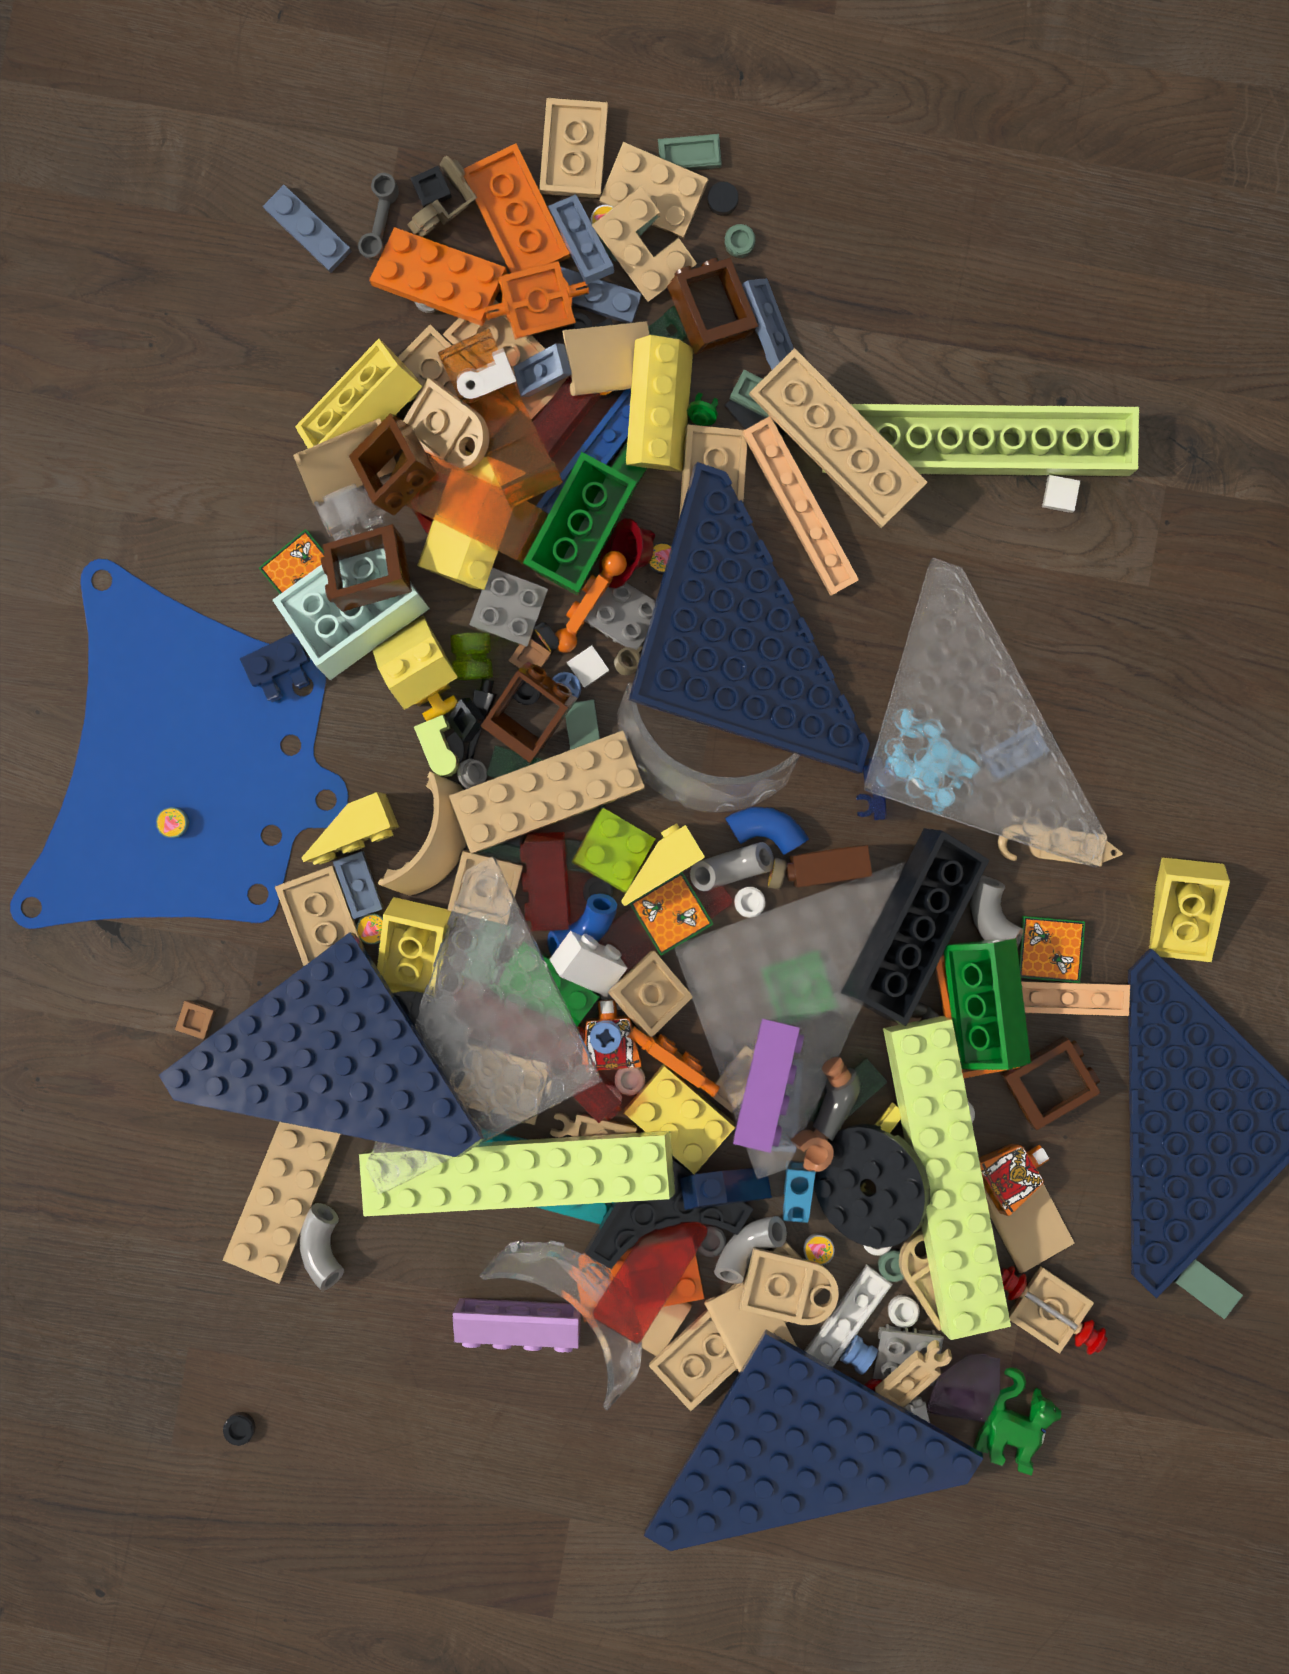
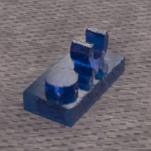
[856,757,887,820]

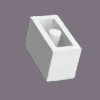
[549,931,627,997]

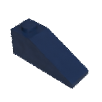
[680,1167,772,1210]

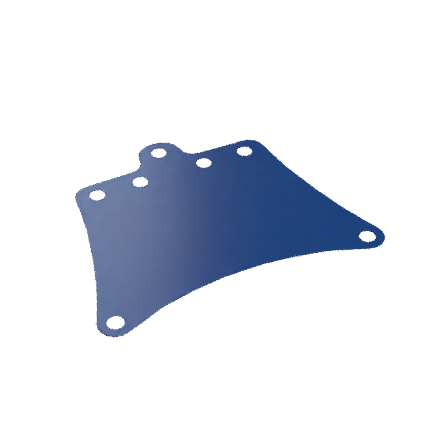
[10,559,348,929]

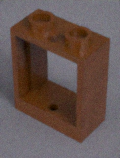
[667,258,758,355]
[349,413,437,516]
[321,524,412,612]
[481,662,578,763]
[786,845,873,887]
[1000,1036,1101,1131]

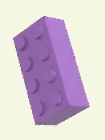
[733,1018,804,1153]

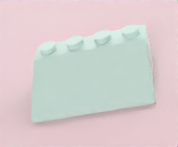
[273,529,430,680]

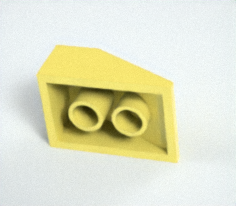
[372,615,458,710]
[621,823,705,906]
[1149,857,1230,962]
[377,897,453,997]

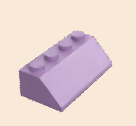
[453,1298,581,1352]

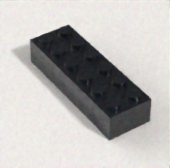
[841,828,989,1026]

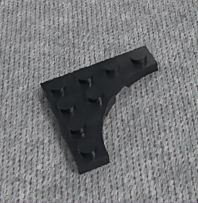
[584,1160,753,1270]

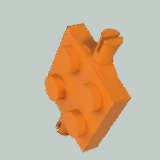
[485,261,589,340]
[627,1026,720,1097]

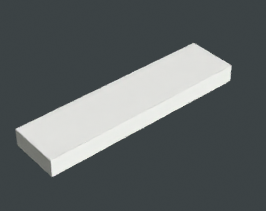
[804,1264,893,1367]

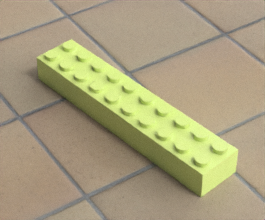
[822,404,1139,476]
[883,1016,1011,1340]
[359,1131,675,1216]

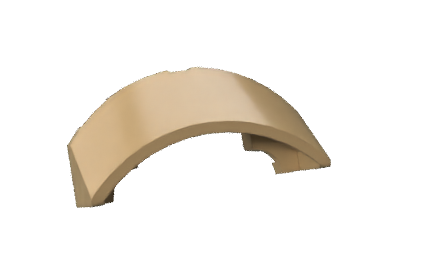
[378,772,467,896]

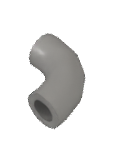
[690,842,774,891]
[970,875,1024,947]
[300,1203,344,1291]
[714,1216,787,1284]

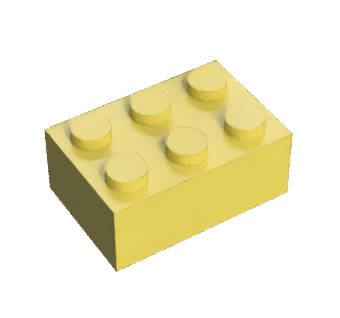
[624,1064,735,1174]

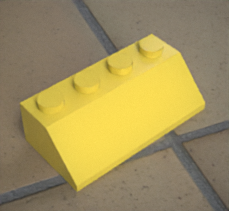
[626,335,693,472]
[295,339,423,448]
[417,451,526,590]

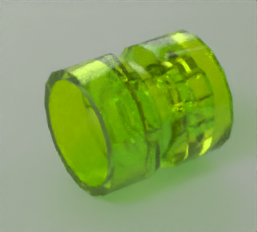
[450,633,493,680]

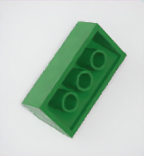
[523,452,637,596]
[944,938,1031,1070]

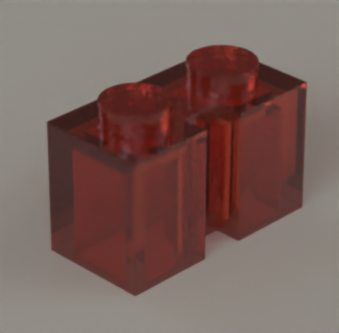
[573,1070,623,1123]

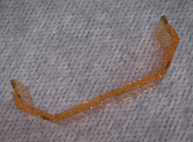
[438,328,563,508]
[389,452,548,578]

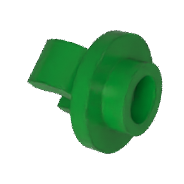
[687,392,718,426]

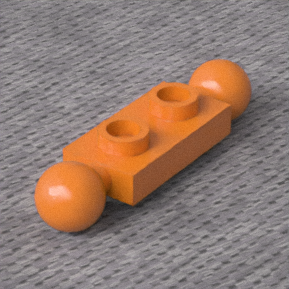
[555,551,627,653]

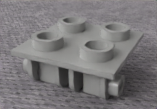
[469,568,548,647]
[584,583,656,651]
[873,1324,944,1386]

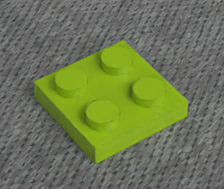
[572,808,656,892]

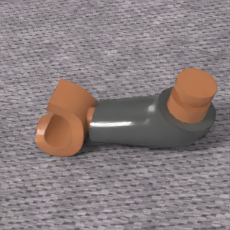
[790,1057,860,1172]

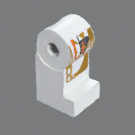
[456,348,516,399]

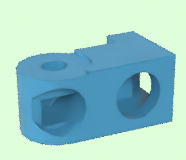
[783,1160,816,1223]

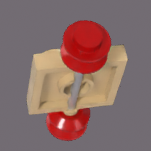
[1000,1266,1108,1355]

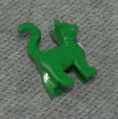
[973,1367,1061,1476]

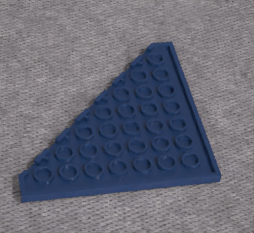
[628,462,870,774]
[159,932,485,1157]
[1128,948,1289,1299]
[644,1329,983,1551]

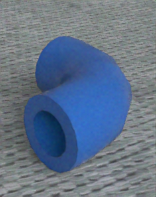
[725,806,809,855]
[547,894,617,957]

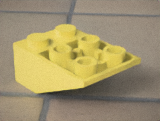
[302,792,399,865]

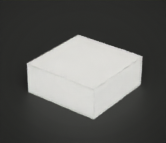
[1042,475,1080,513]
[567,645,609,688]

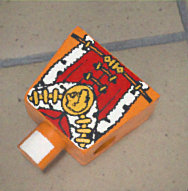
[582,999,642,1072]
[979,1144,1049,1216]

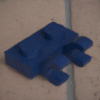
[240,633,311,703]

